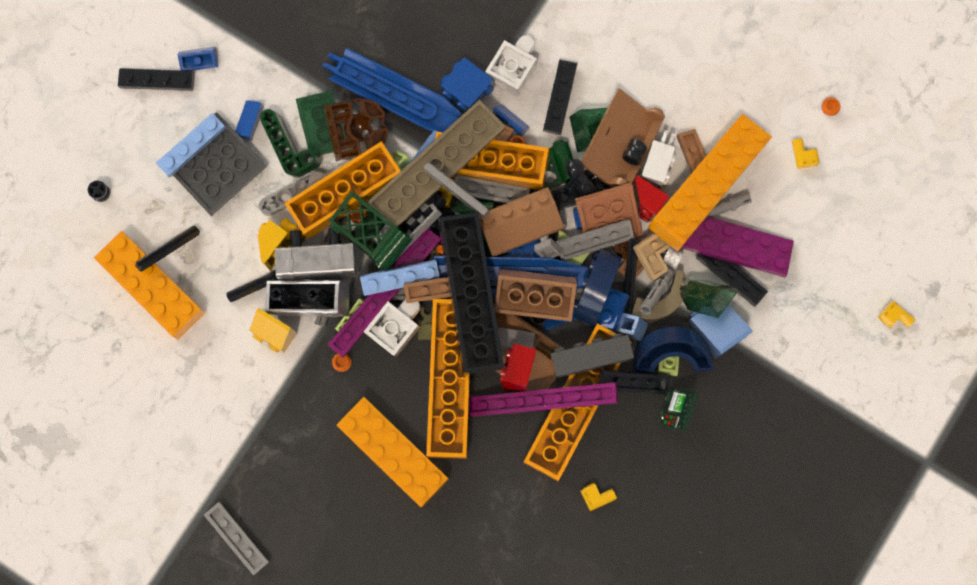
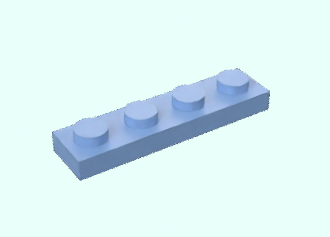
[156,113,226,178]
[360,260,440,296]

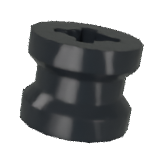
[87,180,110,202]

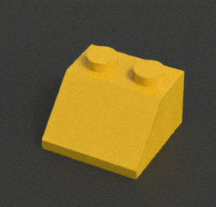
[258,220,290,271]
[249,308,297,353]

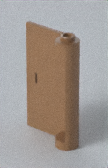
[581,88,665,188]
[493,302,561,391]

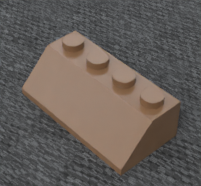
[479,187,564,257]
[494,269,577,322]

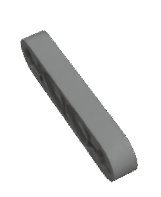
[259,176,310,216]

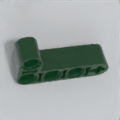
[260,109,322,178]

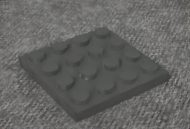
[173,112,267,217]

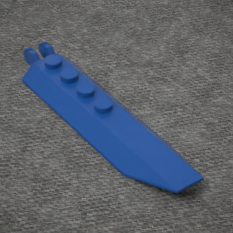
[322,48,463,133]
[434,256,588,296]

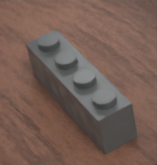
[551,333,634,379]

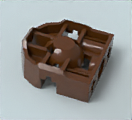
[324,98,389,161]

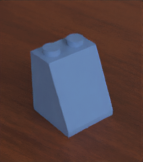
[688,297,753,359]

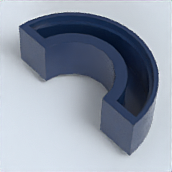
[573,249,623,326]
[633,327,713,372]

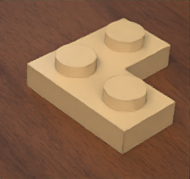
[633,233,671,280]

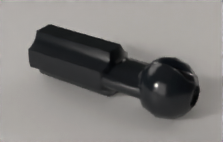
[565,159,597,197]

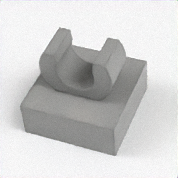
[534,235,561,258]

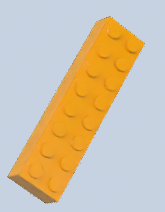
[648,113,772,252]
[426,299,470,459]
[523,324,632,481]

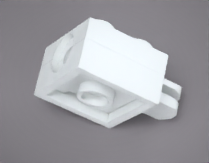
[485,35,537,97]
[641,130,677,190]
[364,298,421,357]

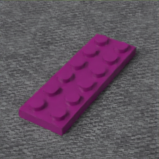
[681,216,794,278]

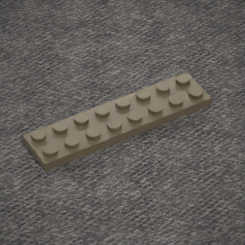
[367,99,506,229]

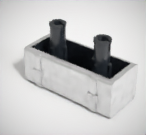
[275,228,357,281]
[265,279,350,317]

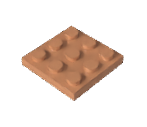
[575,183,643,238]

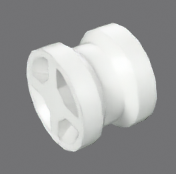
[663,247,684,269]

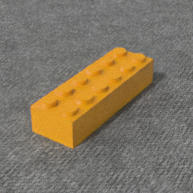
[435,132,550,190]
[284,141,401,240]
[94,231,205,340]
[337,397,449,508]

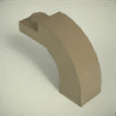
[631,270,687,322]

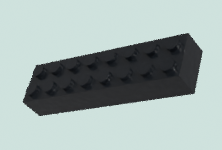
[438,212,504,376]

